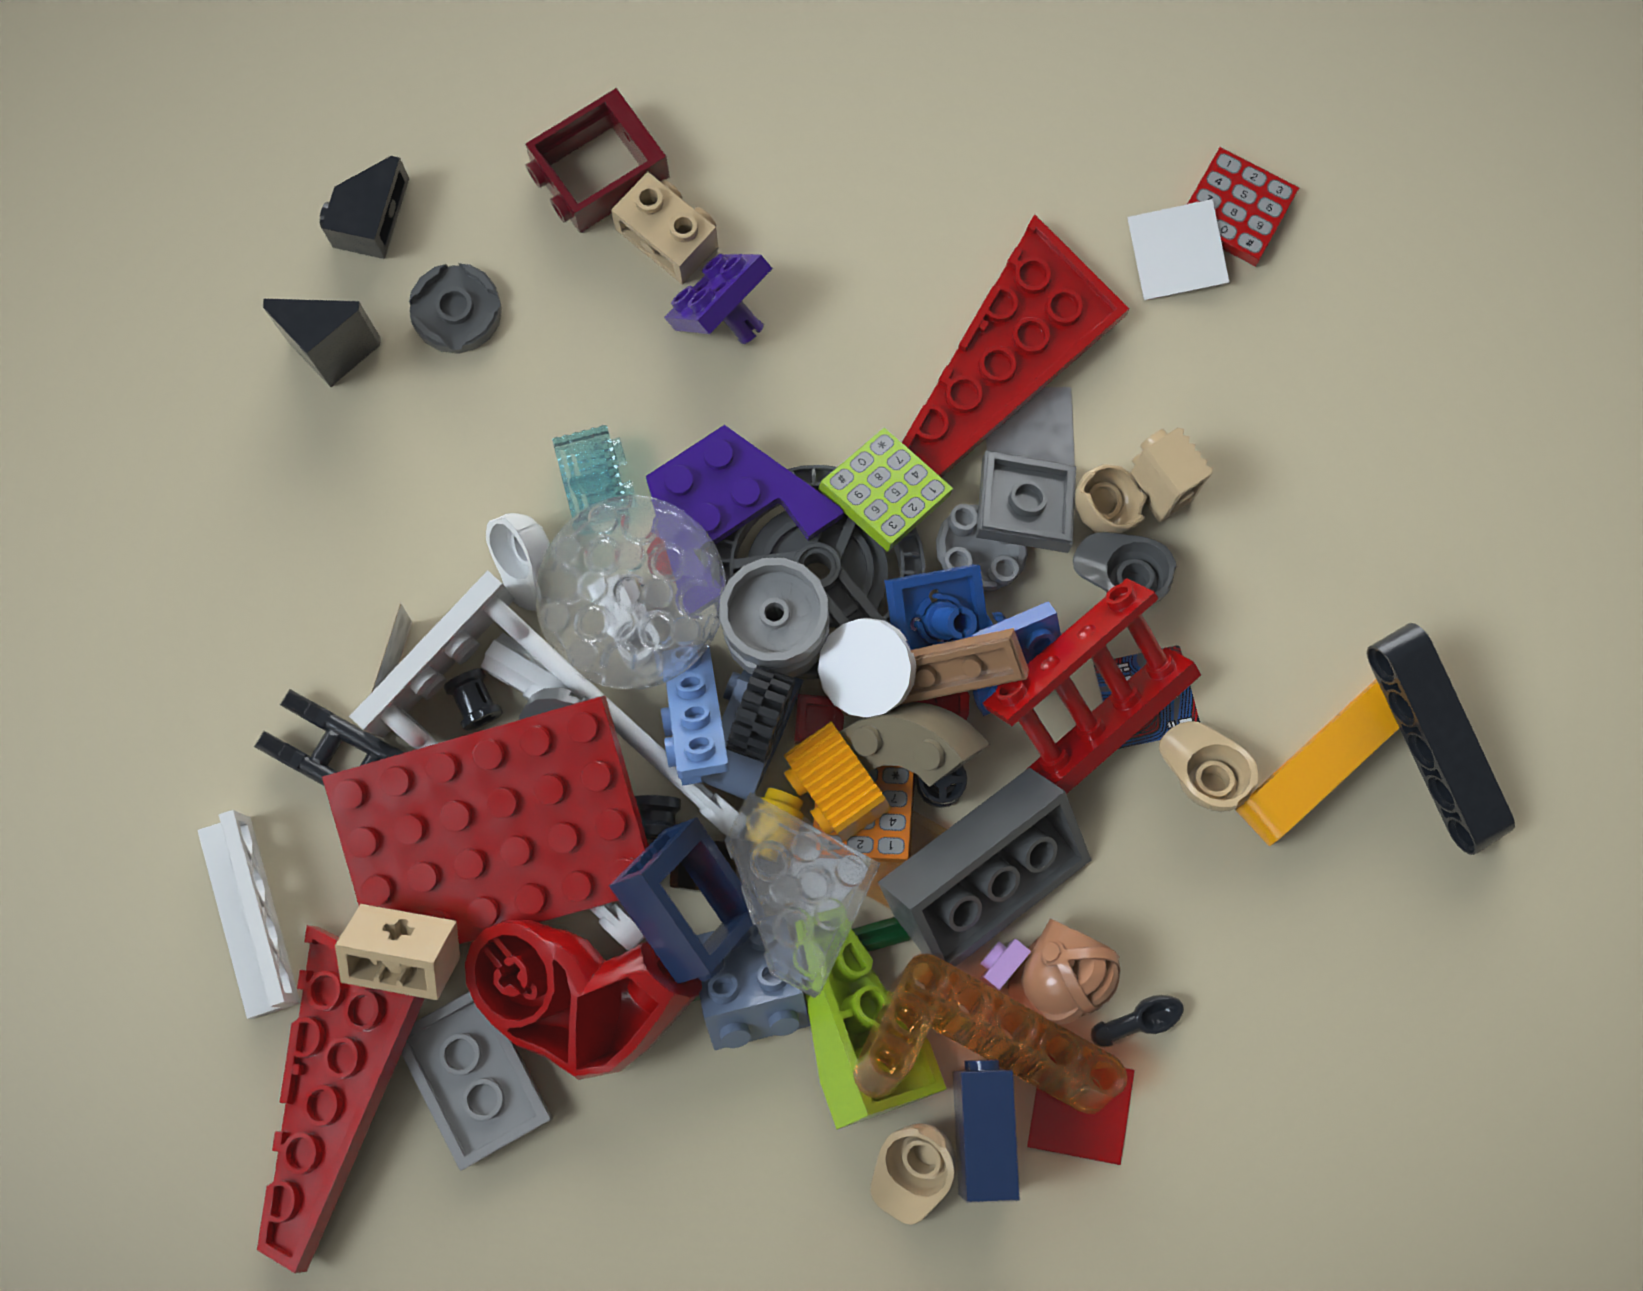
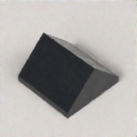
[263,298,381,387]

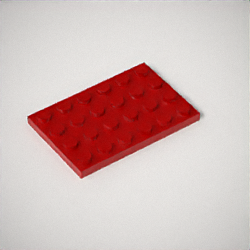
[322,695,649,944]

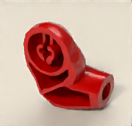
[465,920,702,1080]

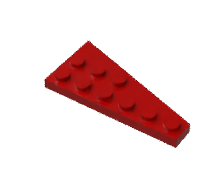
[902,214,1129,478]
[257,925,425,1273]

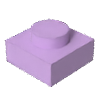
[979,938,1031,992]

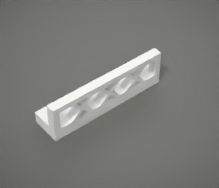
[197,810,300,1019]

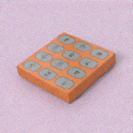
[811,766,915,863]

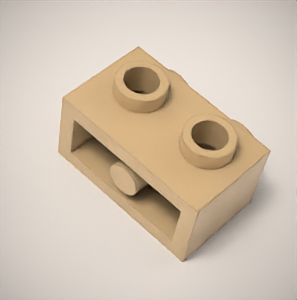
[611,172,718,285]

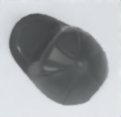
[1073,532,1177,604]

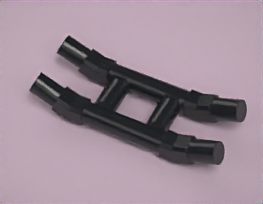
[254,689,405,786]

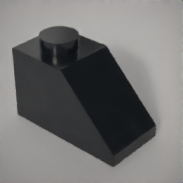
[320,156,409,259]

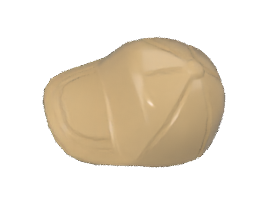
[1159,721,1259,812]
[870,1124,956,1225]

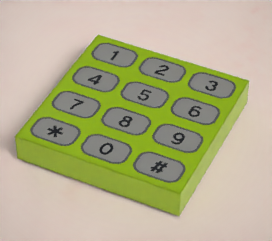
[818,427,953,552]

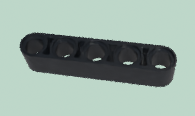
[1366,623,1515,855]

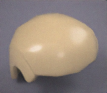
[1075,464,1147,534]

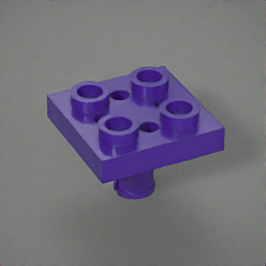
[664,254,773,344]

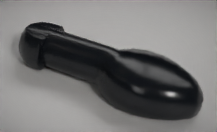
[1091,995,1184,1048]

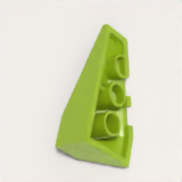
[794,911,947,1130]

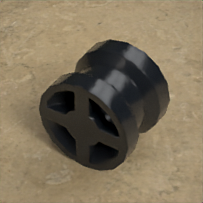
[917,766,968,808]
[635,795,681,840]

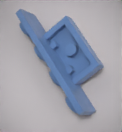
[661,644,729,786]

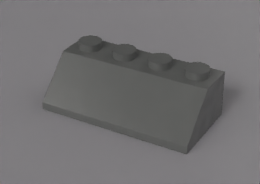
[878,768,1091,977]

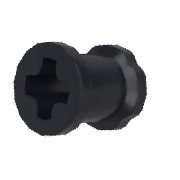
[443,668,503,731]

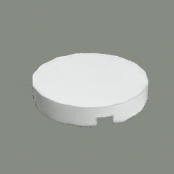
[818,618,916,718]

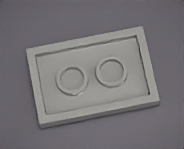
[401,992,553,1171]

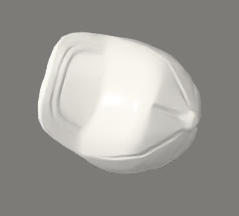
[486,513,554,611]

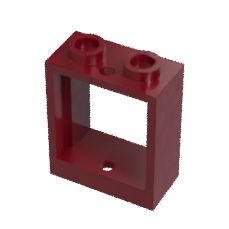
[525,88,670,233]

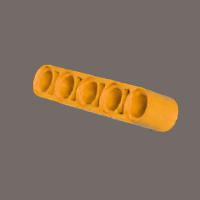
[1235,679,1399,846]

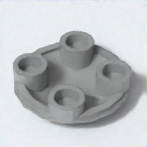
[936,504,1028,591]

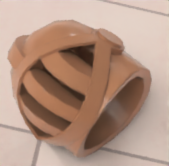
[1008,918,1121,1025]

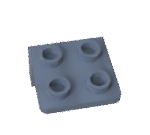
[696,915,811,1051]

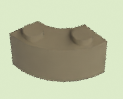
[839,702,990,787]

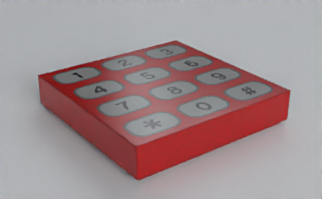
[1187,147,1299,267]

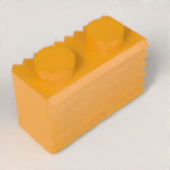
[783,722,891,842]

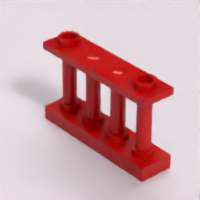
[983,578,1201,794]

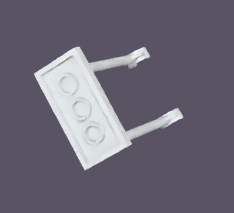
[349,570,748,951]

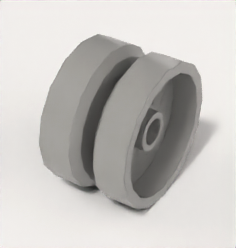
[720,558,829,678]

